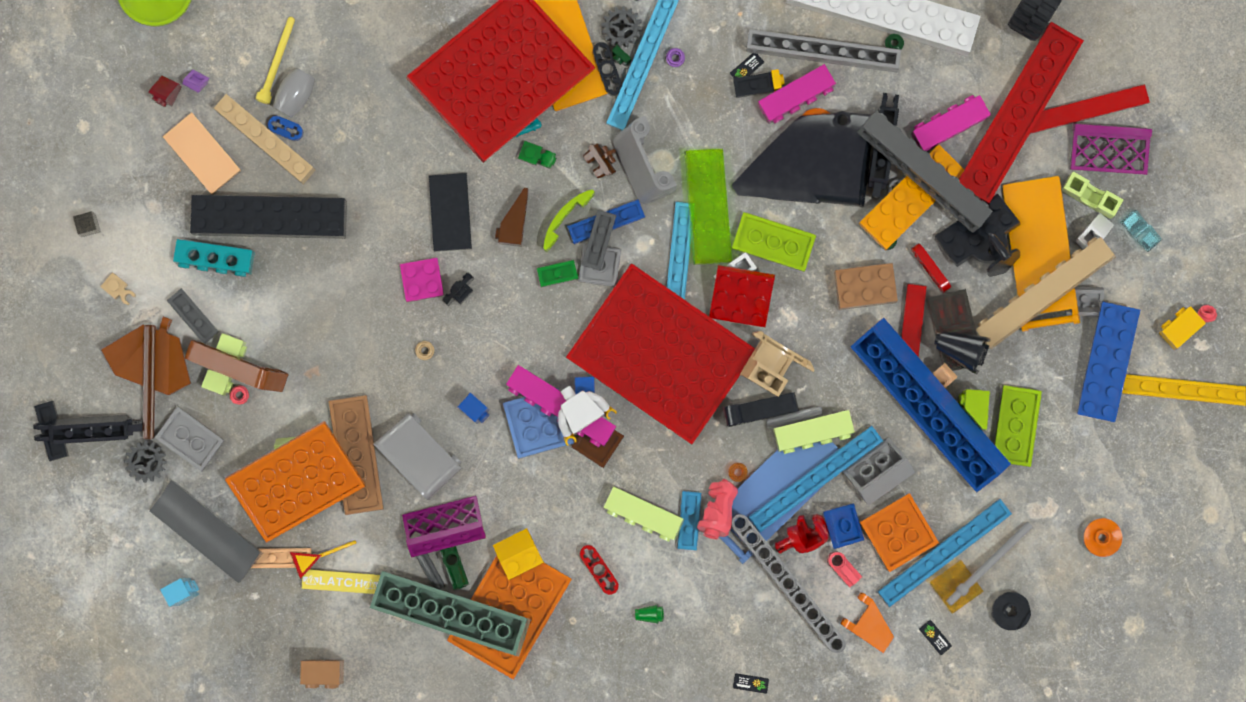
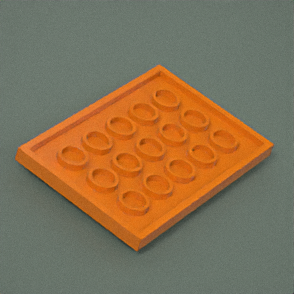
[225,421,365,543]
[447,555,572,680]

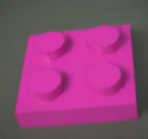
[400,258,444,302]

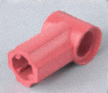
[827,551,862,588]

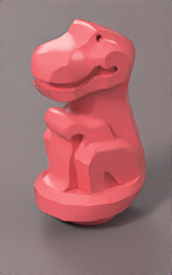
[697,479,738,540]

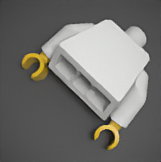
[558,386,617,446]

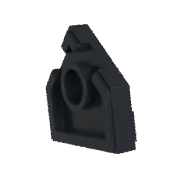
[442,272,474,307]

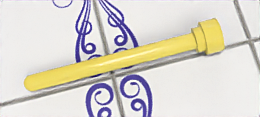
[255,17,295,105]

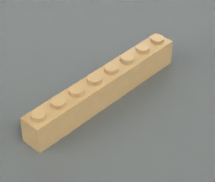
[976,237,1116,349]

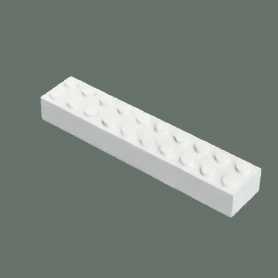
[785,0,981,56]

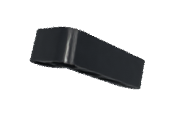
[722,392,799,427]

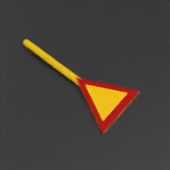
[290,540,357,579]

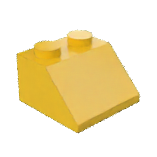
[493,528,544,580]

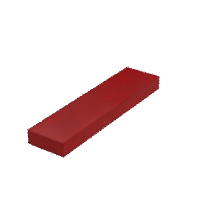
[901,284,927,357]

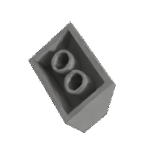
[843,438,915,506]

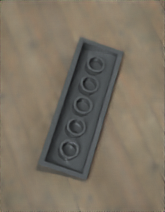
[150,480,263,583]

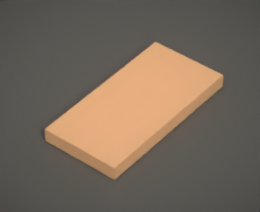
[163,112,241,195]

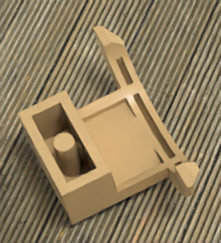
[740,331,814,397]

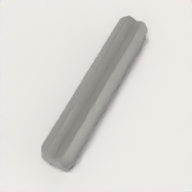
[766,406,823,429]

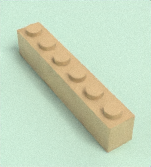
[214,94,316,185]

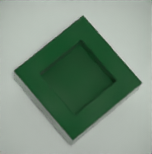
[612,45,631,66]

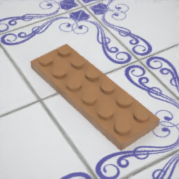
[329,395,384,515]

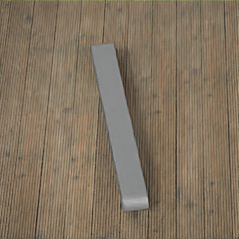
[731,514,846,653]

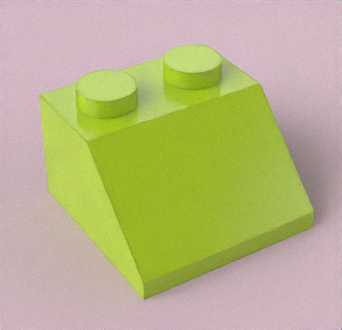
[958,389,990,431]

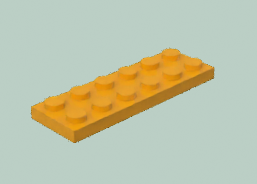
[858,144,964,251]

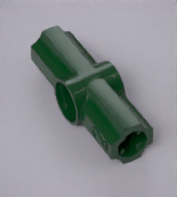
[440,546,470,590]

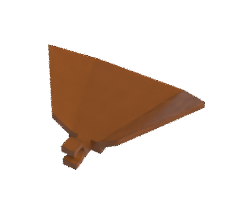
[101,317,191,395]

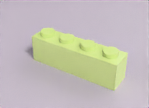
[773,410,855,454]
[604,487,685,542]

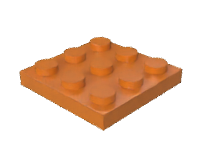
[859,493,939,572]

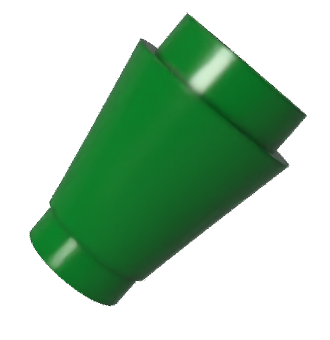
[635,605,664,624]

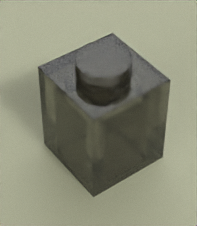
[73,211,101,237]

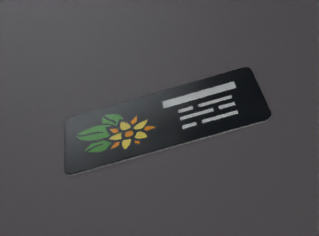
[730,53,764,78]
[919,620,952,655]
[733,673,769,694]

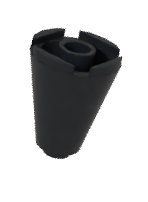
[934,331,991,374]

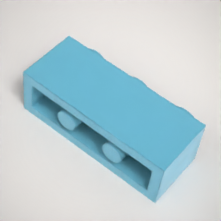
[160,578,200,607]

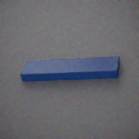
[567,199,645,245]

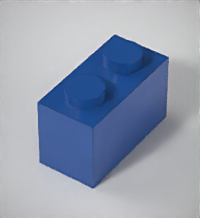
[458,392,489,424]

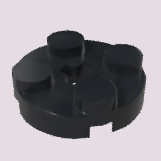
[991,592,1031,631]

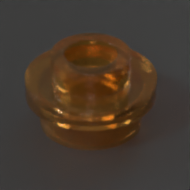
[728,463,748,482]

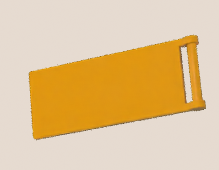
[534,0,608,112]
[1003,176,1080,332]

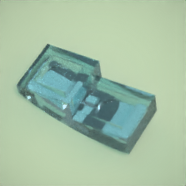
[1120,209,1162,252]

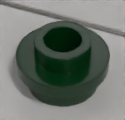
[885,34,904,50]

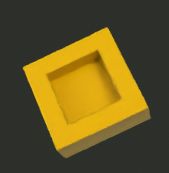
[771,69,785,92]

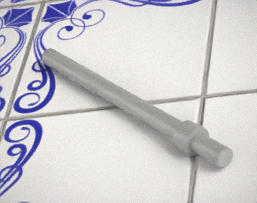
[946,522,1032,606]

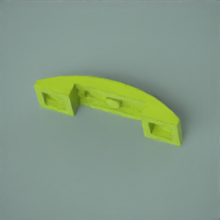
[543,189,595,252]

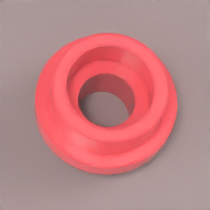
[1197,305,1217,322]
[230,385,249,405]

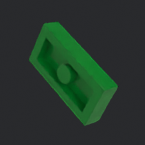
[537,260,578,288]

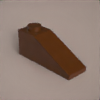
[495,188,529,247]

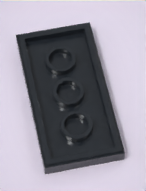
[429,173,472,252]

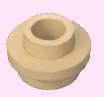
[415,341,434,360]

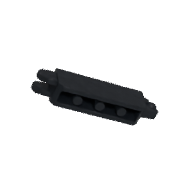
[868,93,899,199]
[33,415,143,444]

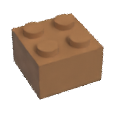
[300,660,344,689]

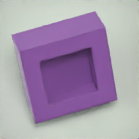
[182,69,209,93]

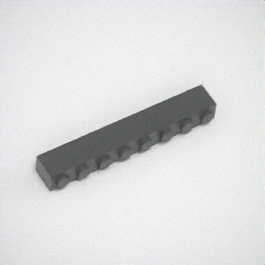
[857,111,993,233]

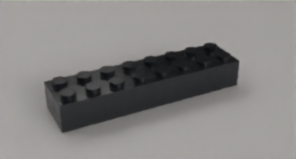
[190,195,347,239]

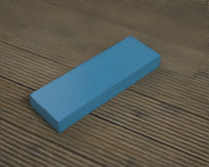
[678,491,702,550]

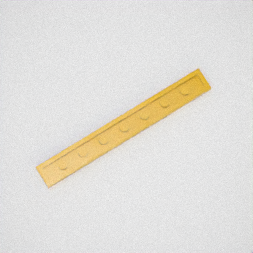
[1122,374,1246,406]

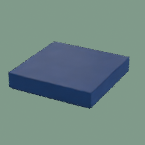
[823,503,864,549]

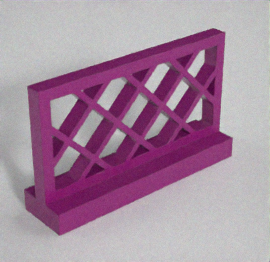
[1070,124,1152,175]
[402,496,486,557]

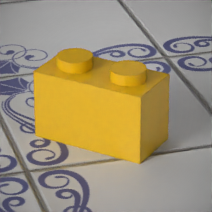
[1159,306,1206,350]

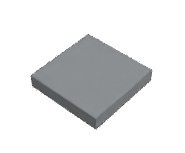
[578,244,621,287]

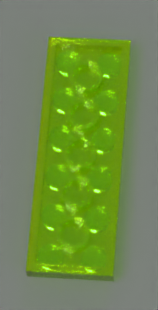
[684,149,732,265]

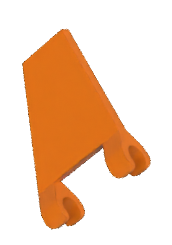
[840,592,894,653]

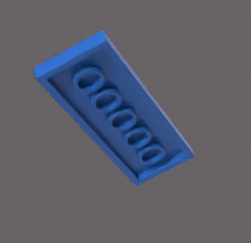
[1077,301,1141,422]

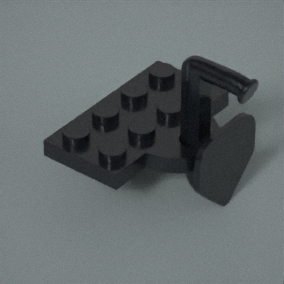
[935,194,1020,277]

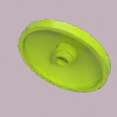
[118,0,192,27]

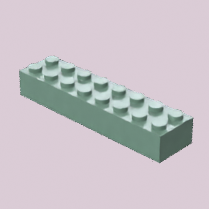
[370,571,531,656]

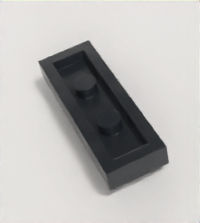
[34,401,69,462]

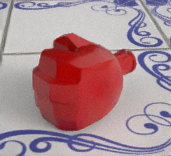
[775,514,829,554]

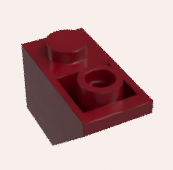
[148,76,182,107]

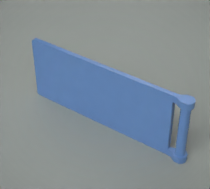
[719,419,839,564]

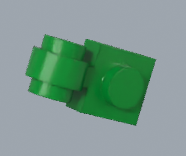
[518,141,557,169]

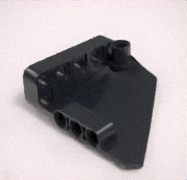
[731,111,872,208]

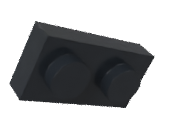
[733,72,774,98]

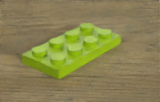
[732,212,816,272]
[994,385,1042,467]

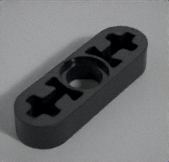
[593,42,622,96]

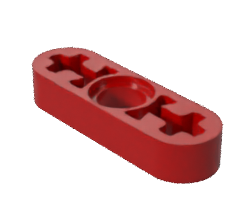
[911,243,952,293]
[580,545,619,595]

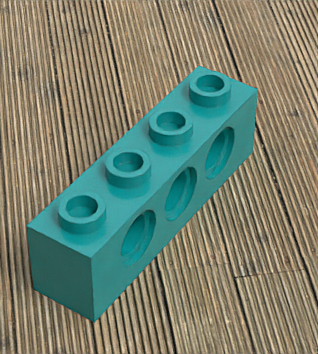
[173,239,255,277]

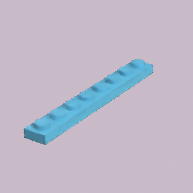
[606,0,679,130]

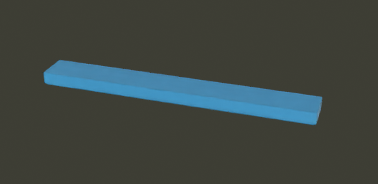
[748,426,883,532]
[878,499,1012,607]

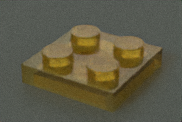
[929,560,984,614]

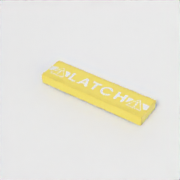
[302,570,380,594]

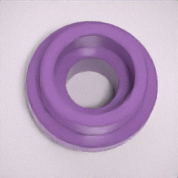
[666,48,685,67]

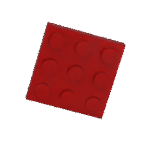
[709,265,775,328]

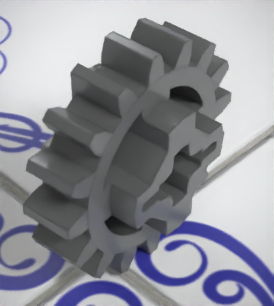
[601,6,642,48]
[124,441,167,483]

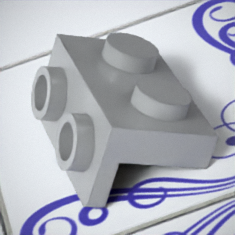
[1064,287,1104,318]

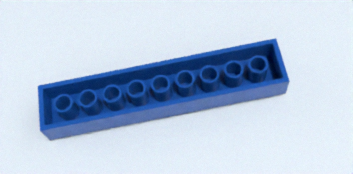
[850,318,1011,493]

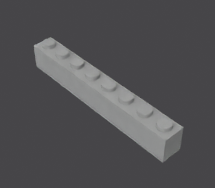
[746,29,901,73]

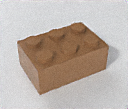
[834,263,898,310]

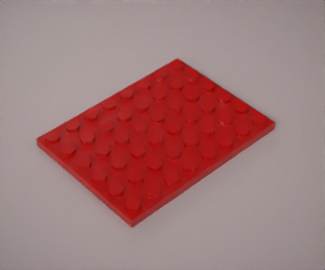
[406,0,596,163]
[566,263,755,445]

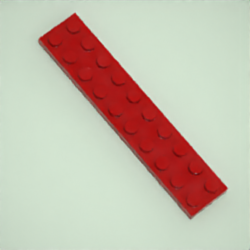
[959,22,1084,204]

